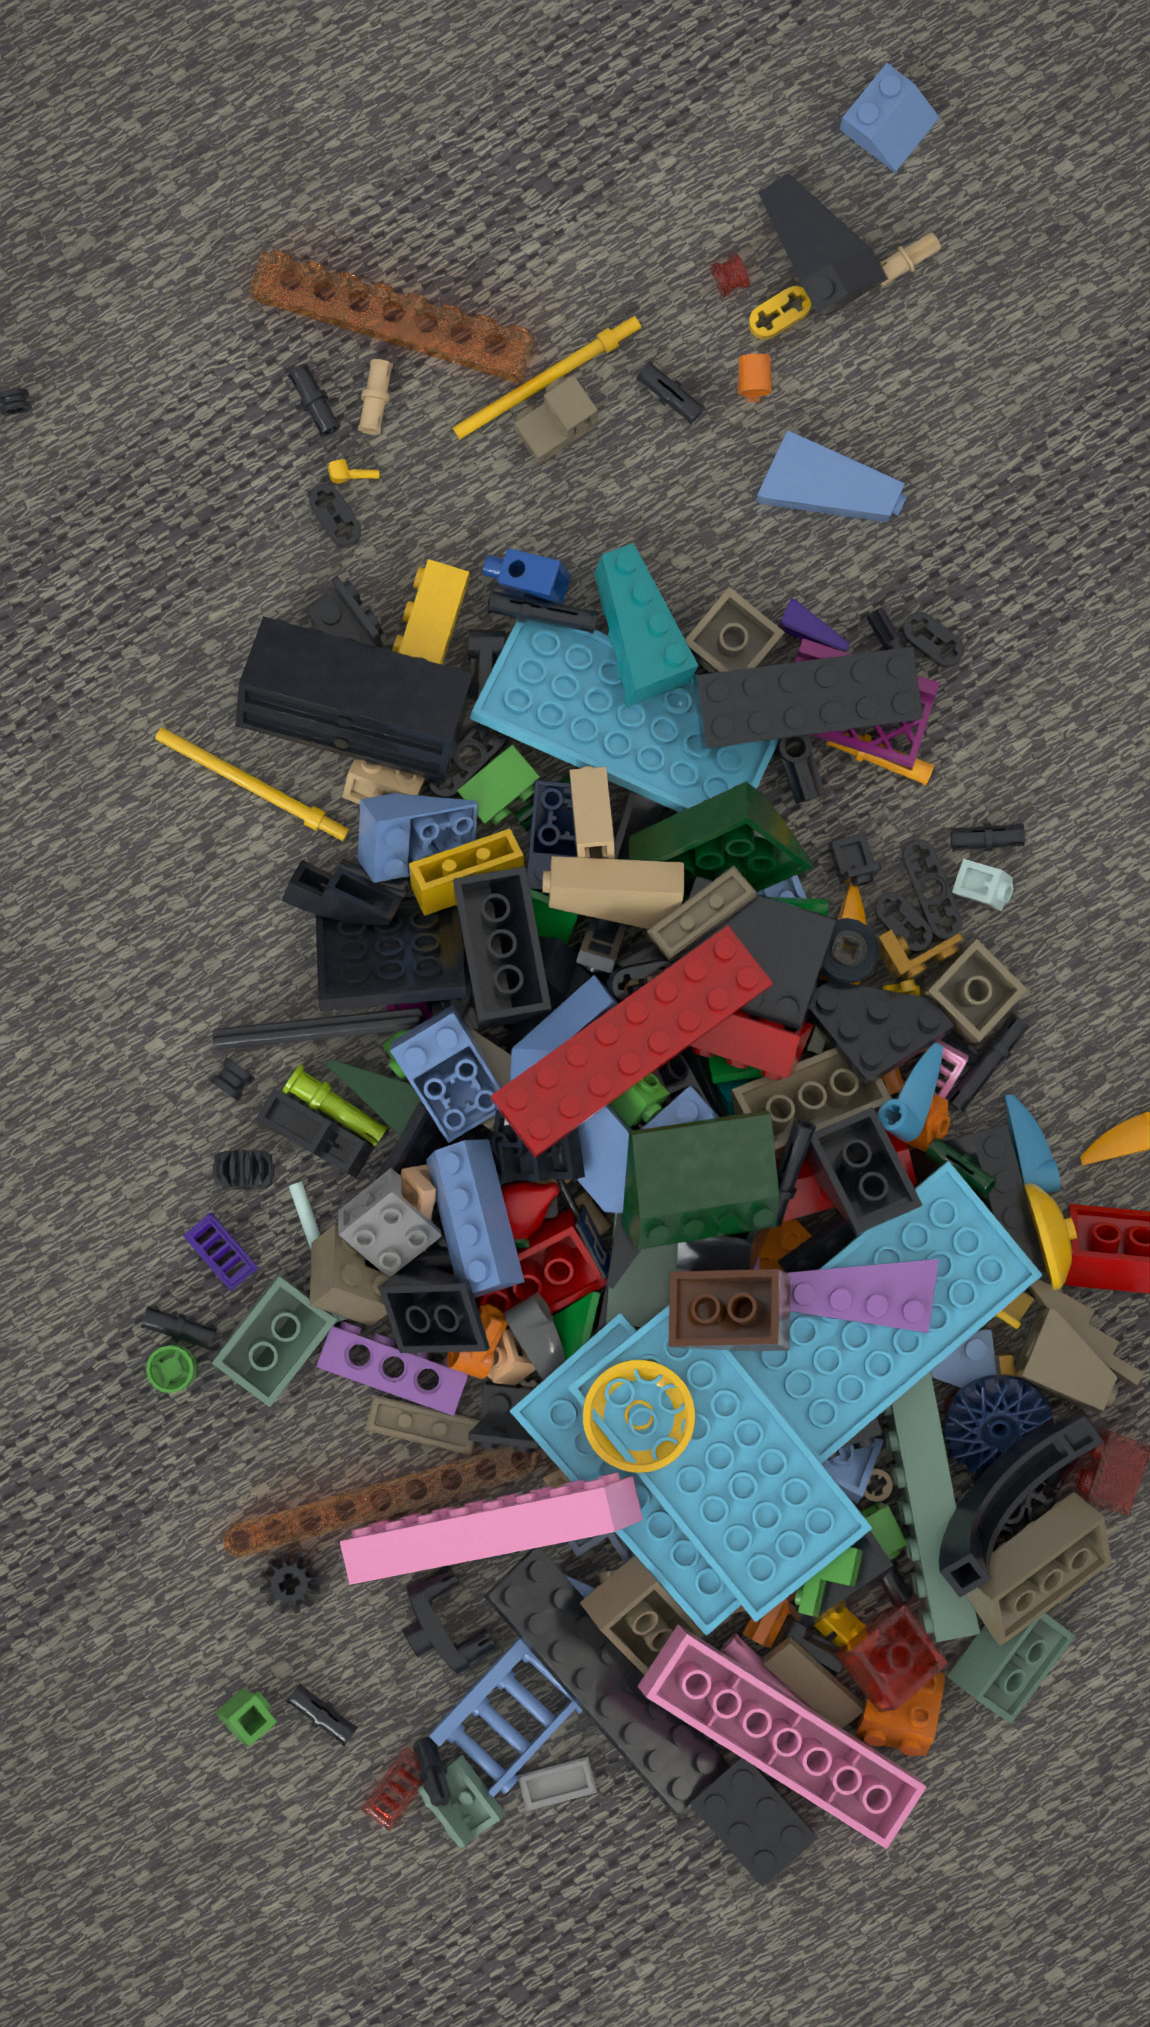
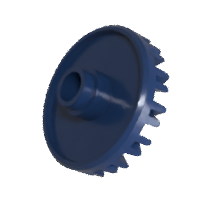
[944,1375,1054,1477]

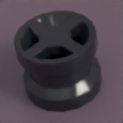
[209,1057,255,1101]

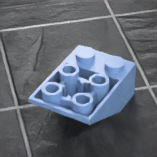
[358,793,478,883]
[390,1004,502,1143]

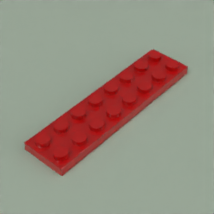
[490,925,773,1158]

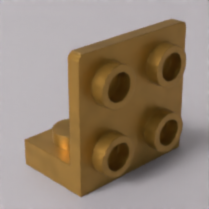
[877,929,964,981]

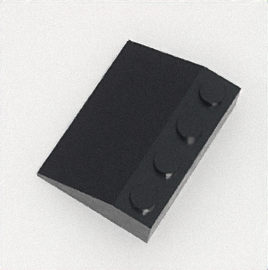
[667,875,837,1030]
[909,1125,1045,1268]

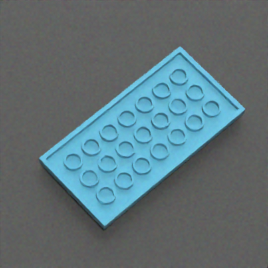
[470,619,779,812]
[730,1161,1042,1464]
[567,1305,872,1622]
[510,1312,741,1636]

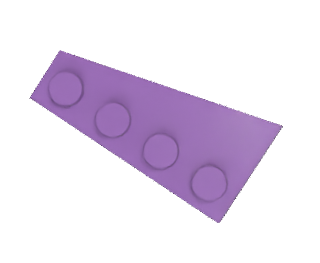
[786,1259,939,1333]

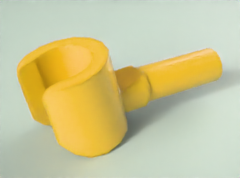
[328,459,379,484]

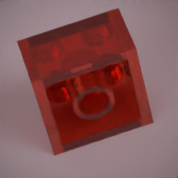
[1075,1428,1150,1516]
[835,1604,948,1712]

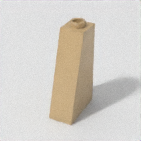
[542,856,684,929]

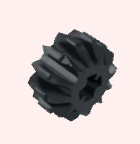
[213,1150,275,1190]
[260,1551,322,1614]

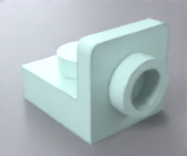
[952,859,1013,911]

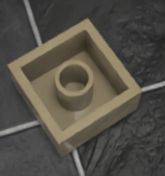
[685,587,785,673]
[920,939,1028,1044]

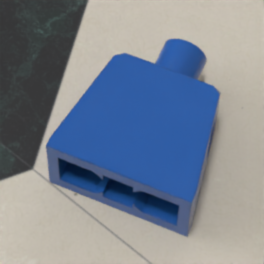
[483,549,571,604]

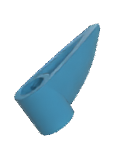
[878,1042,943,1142]
[1004,1095,1060,1193]

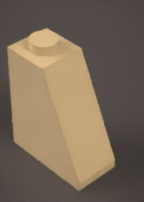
[570,766,615,859]

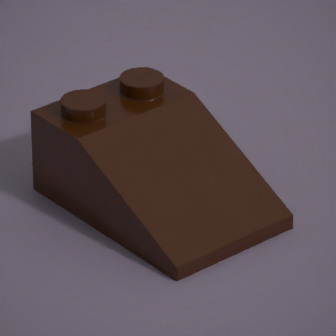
[669,1269,790,1351]

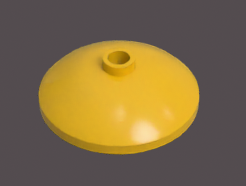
[1024,1183,1077,1290]
[583,1359,695,1473]

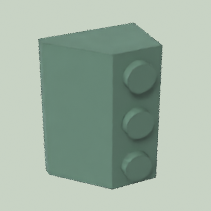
[212,1272,337,1407]
[947,1613,1075,1724]

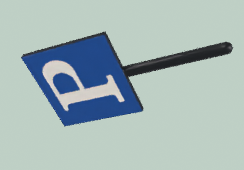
[556,1179,610,1279]

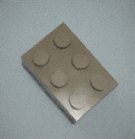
[580,1555,705,1675]

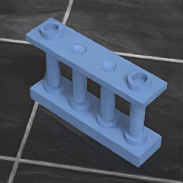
[429,1637,583,1797]

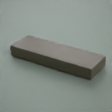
[647,866,757,962]
[365,1394,480,1455]
[763,1636,865,1728]

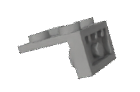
[338,1168,441,1277]

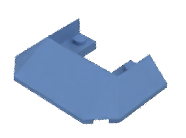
[510,975,719,1213]

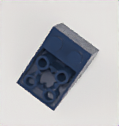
[527,781,577,895]

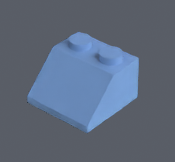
[840,63,940,173]

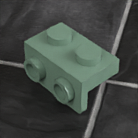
[418,1755,506,1848]

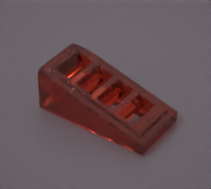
[361,1747,424,1831]

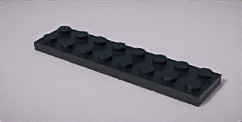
[483,1547,728,1815]

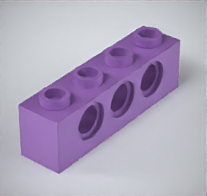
[316,1321,469,1416]

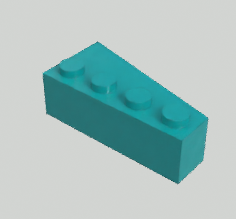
[593,543,699,708]

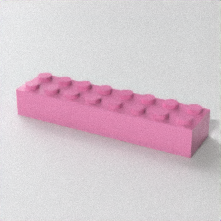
[340,1472,643,1585]
[638,1624,927,1849]

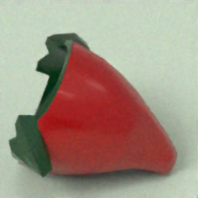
[500,1181,560,1248]

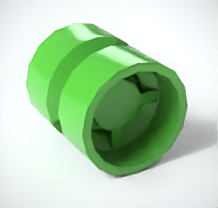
[146,1344,198,1393]

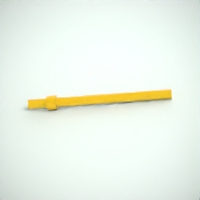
[452,316,642,440]
[155,727,350,842]

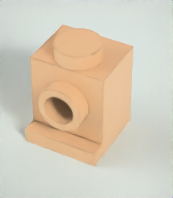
[487,1329,536,1385]

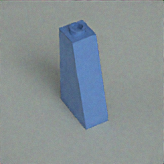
[756,430,907,522]

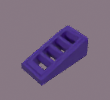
[779,598,849,652]
[183,1213,259,1291]

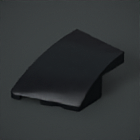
[490,1110,585,1183]

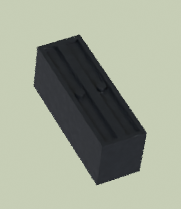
[235,616,473,783]

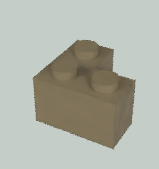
[514,375,598,465]
[310,1224,393,1326]

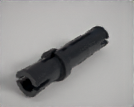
[487,590,597,634]
[945,1013,1030,1113]
[776,1118,816,1227]

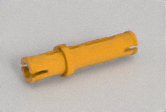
[826,731,934,786]

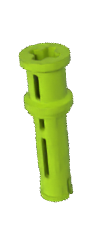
[282,1064,388,1146]

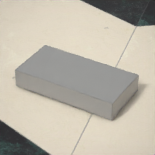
[517,1756,597,1811]

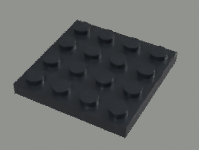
[315,896,467,1011]

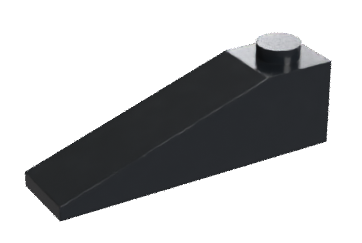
[759,174,889,316]

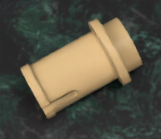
[574,1191,612,1235]

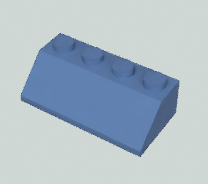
[426,1140,524,1298]

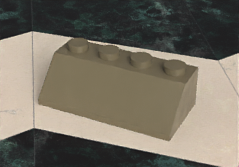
[731,1048,892,1160]
[967,1492,1112,1646]

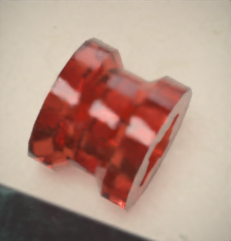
[710,253,750,298]

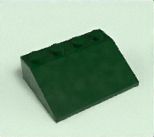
[629,781,813,894]
[622,1110,779,1250]

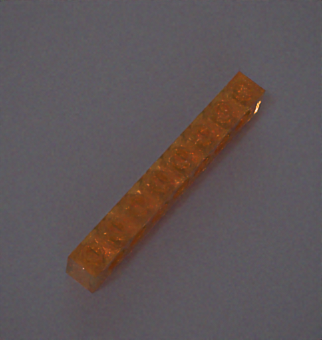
[248,250,535,385]

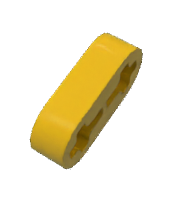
[749,286,811,340]

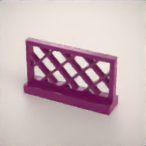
[795,639,940,768]

